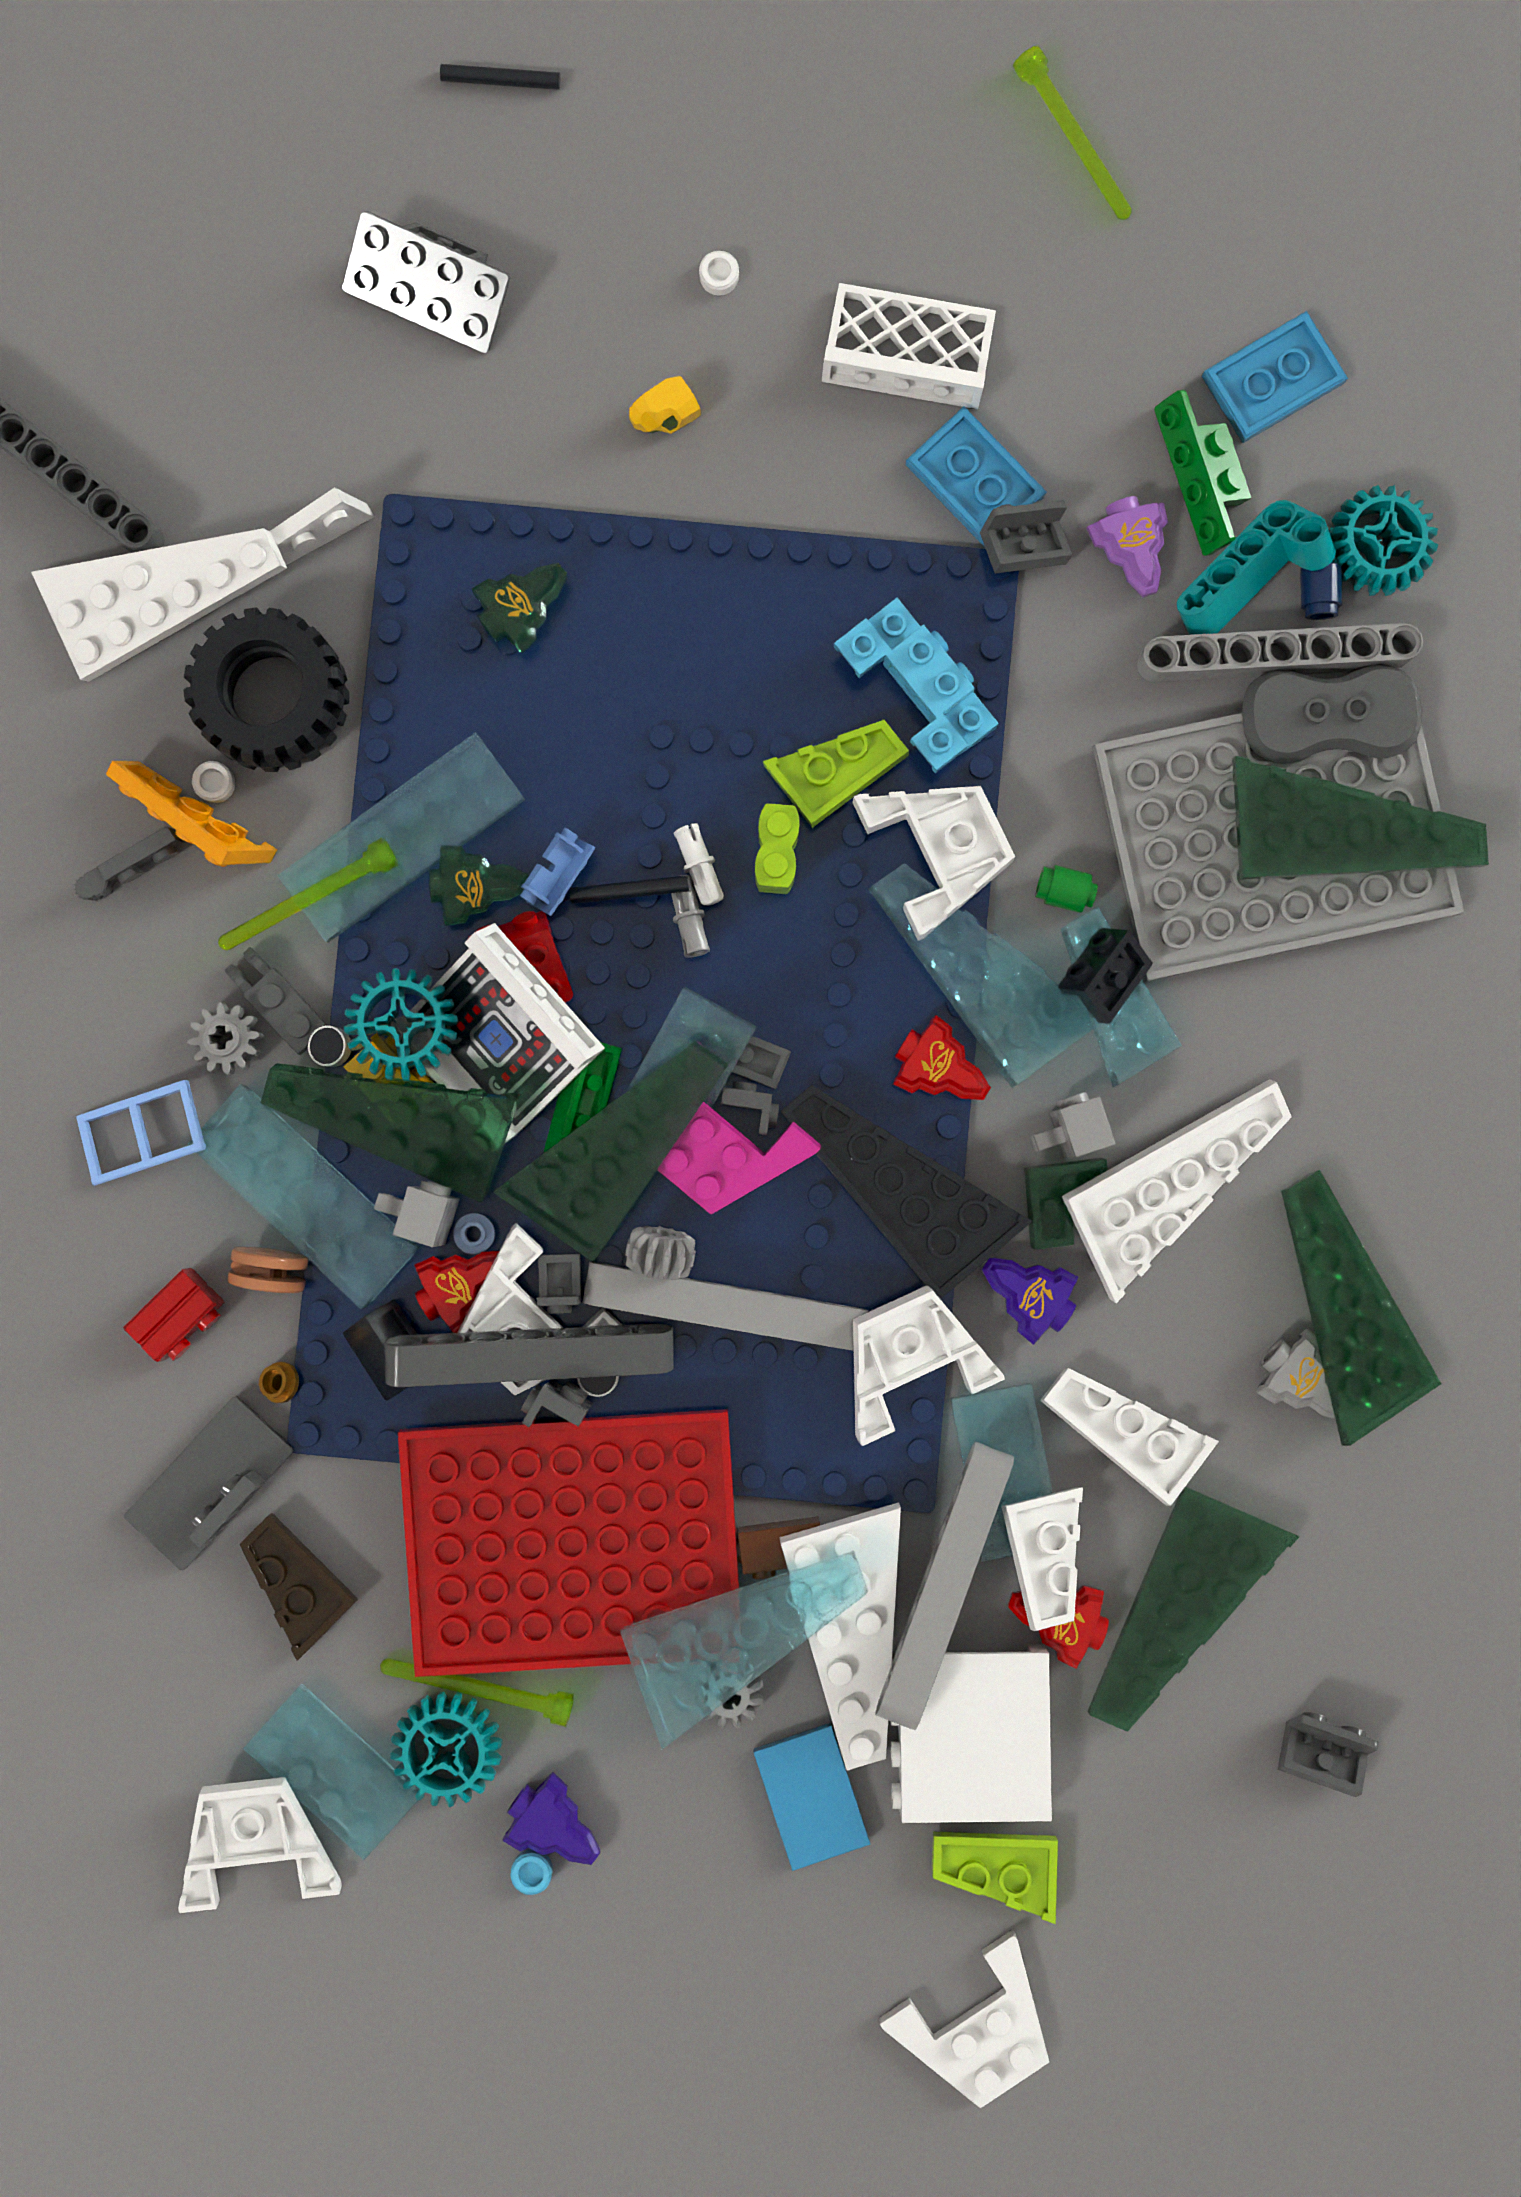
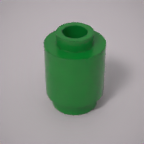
[1035,865,1098,913]

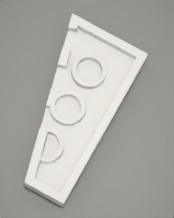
[270,487,374,565]
[1040,1368,1219,1506]

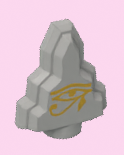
[1256,1329,1353,1420]

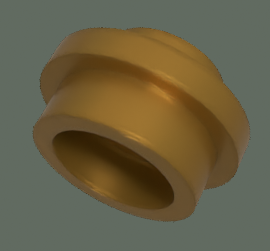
[259,1362,299,1403]

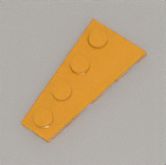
[106,761,277,867]

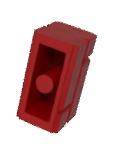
[123,1268,225,1362]

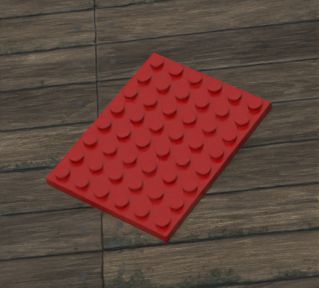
[398,1409,744,1677]

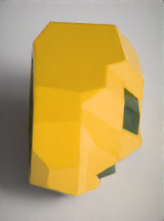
[629,375,701,434]

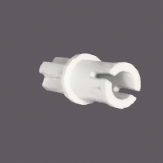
[673,823,724,906]

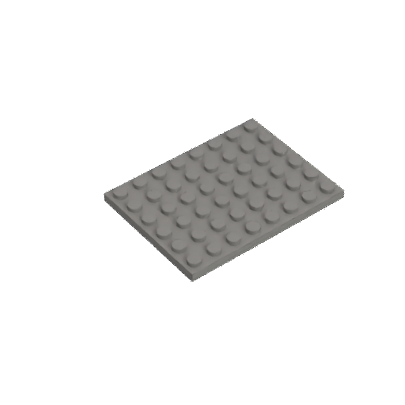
[1093,713,1464,982]

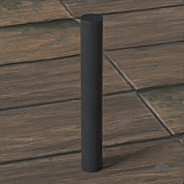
[440,64,561,90]
[570,875,692,904]

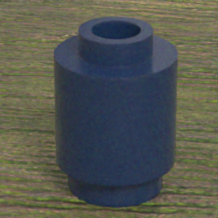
[1300,561,1342,620]

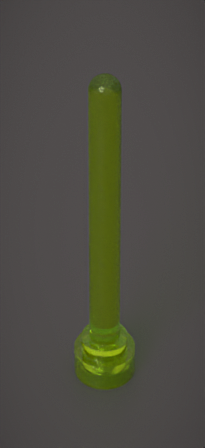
[1013,45,1132,220]
[218,837,399,950]
[380,1658,574,1727]

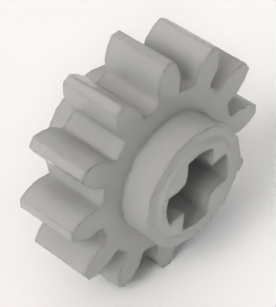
[187,1002,264,1075]

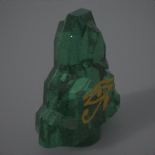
[472,563,568,653]
[428,845,528,926]

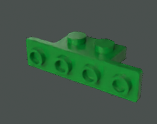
[1154,390,1251,556]

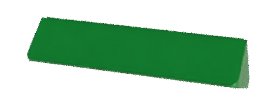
[544,1042,622,1166]

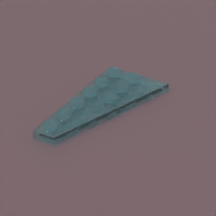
[869,863,1100,1088]

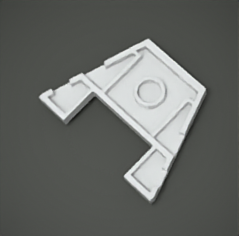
[853,786,1015,941]
[457,1223,622,1395]
[853,1285,1005,1446]
[178,1777,342,1913]
[879,1930,1050,2108]

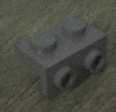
[980,500,1072,574]
[521,1379,593,1427]
[1277,1712,1379,1797]

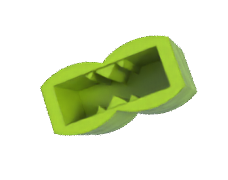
[755,803,799,894]

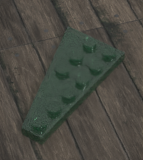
[1232,756,1489,880]
[493,1041,729,1263]
[261,1063,521,1202]
[1281,1170,1442,1446]
[1087,1486,1300,1732]

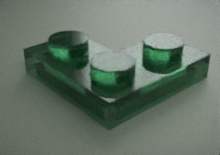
[1024,1158,1108,1250]

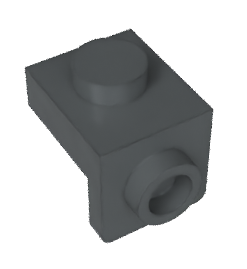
[721,1081,779,1136]
[537,1254,582,1314]

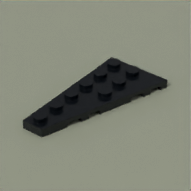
[780,1085,1033,1299]

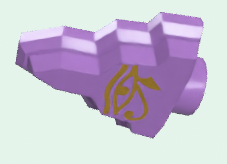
[1086,496,1168,597]

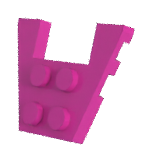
[648,1042,821,1214]

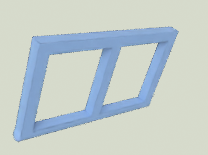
[76,1080,206,1186]

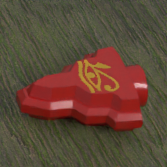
[893,1015,991,1100]
[414,1251,499,1333]
[1007,1585,1109,1669]

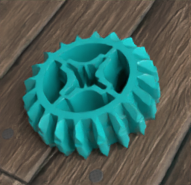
[1329,485,1439,596]
[344,968,458,1081]
[390,1691,503,1808]

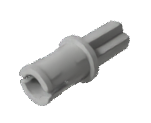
[671,875,710,958]

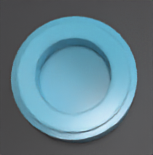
[510,1849,553,1895]

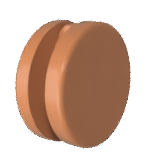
[227,1247,309,1293]

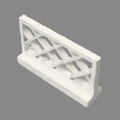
[822,283,996,409]

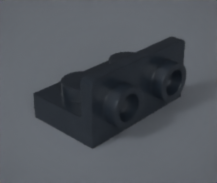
[1058,928,1153,1024]

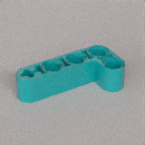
[1176,500,1336,635]

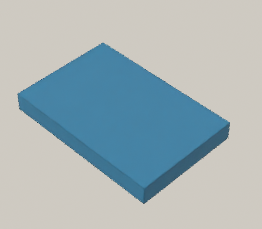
[1201,311,1348,443]
[905,406,1047,547]
[753,1723,871,1871]

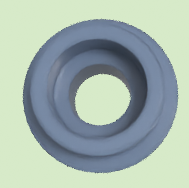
[453,1213,495,1254]

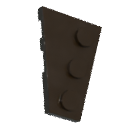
[239,1513,358,1661]

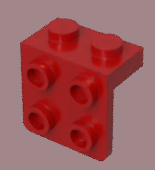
[468,911,573,1002]

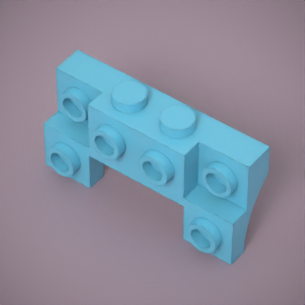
[834,598,999,773]

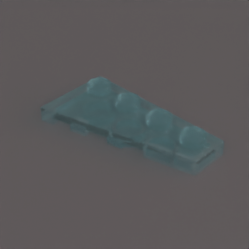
[1060,907,1182,1087]

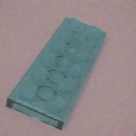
[277,732,525,943]
[187,1084,420,1309]

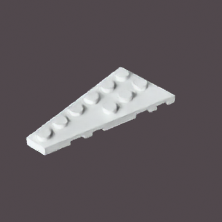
[31,528,287,682]
[1062,1079,1292,1303]
[779,1502,901,1771]

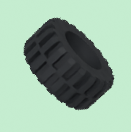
[183,607,349,772]

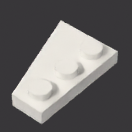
[1001,1487,1083,1631]

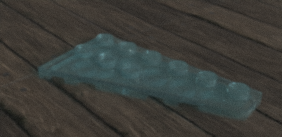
[620,1551,868,1749]

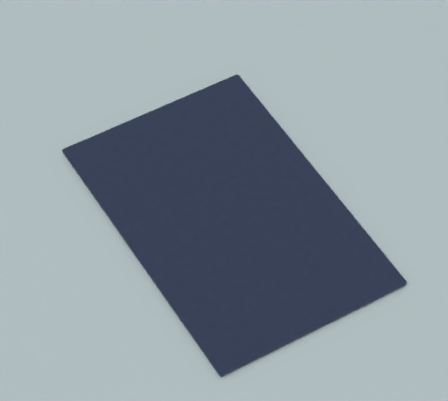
[287,494,1019,1513]

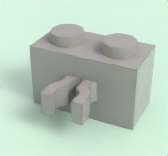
[1030,1092,1116,1158]
[374,1181,460,1247]

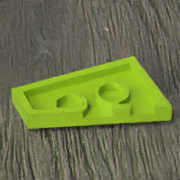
[763,720,909,828]
[932,1831,1058,1924]

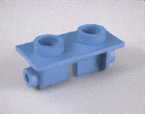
[520,827,595,916]

